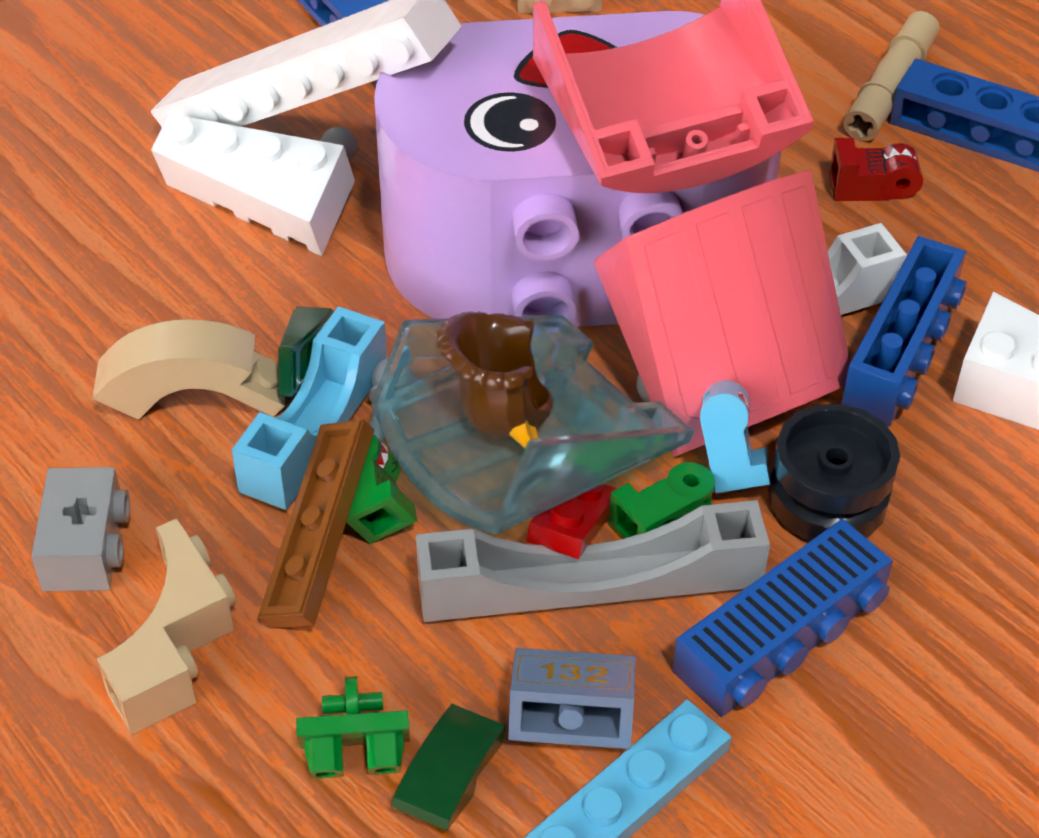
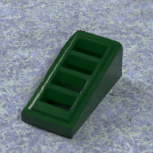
[278,306,334,397]

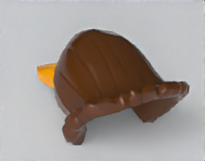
[436,311,554,456]

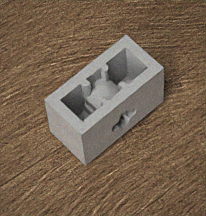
[31,467,130,591]

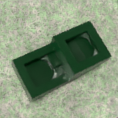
[391,704,506,831]

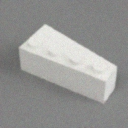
[151,113,355,256]
[953,292,1039,430]

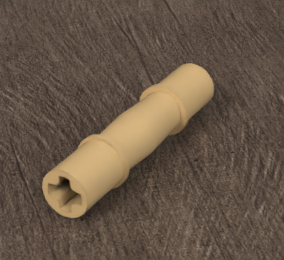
[843,11,940,141]

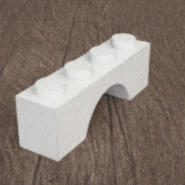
[828,223,907,315]

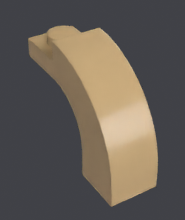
[92,319,286,420]

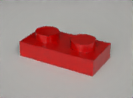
[526,472,618,560]

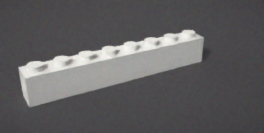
[150,0,462,128]

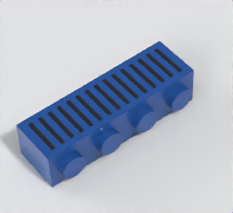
[672,518,893,718]

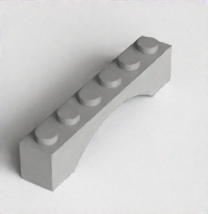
[416,500,770,622]

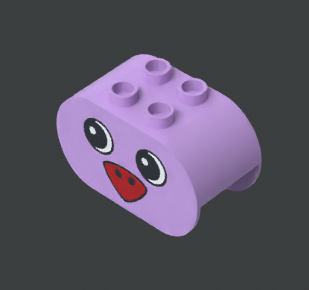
[375,11,782,335]

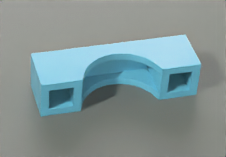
[232,306,387,510]

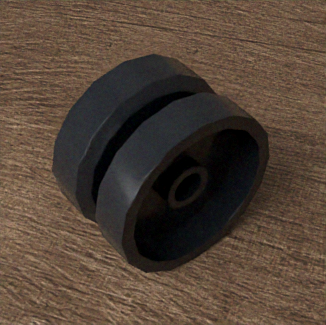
[768,404,901,541]

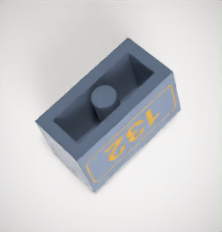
[508,648,636,749]

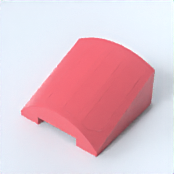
[533,0,814,193]
[594,169,850,457]

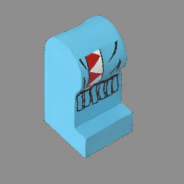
[700,380,771,493]

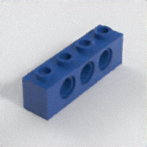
[890,58,1039,172]

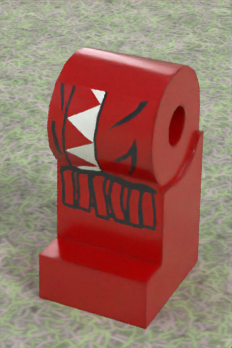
[829,138,923,201]

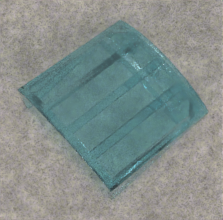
[371,315,694,534]

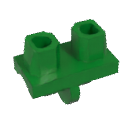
[296,676,410,779]

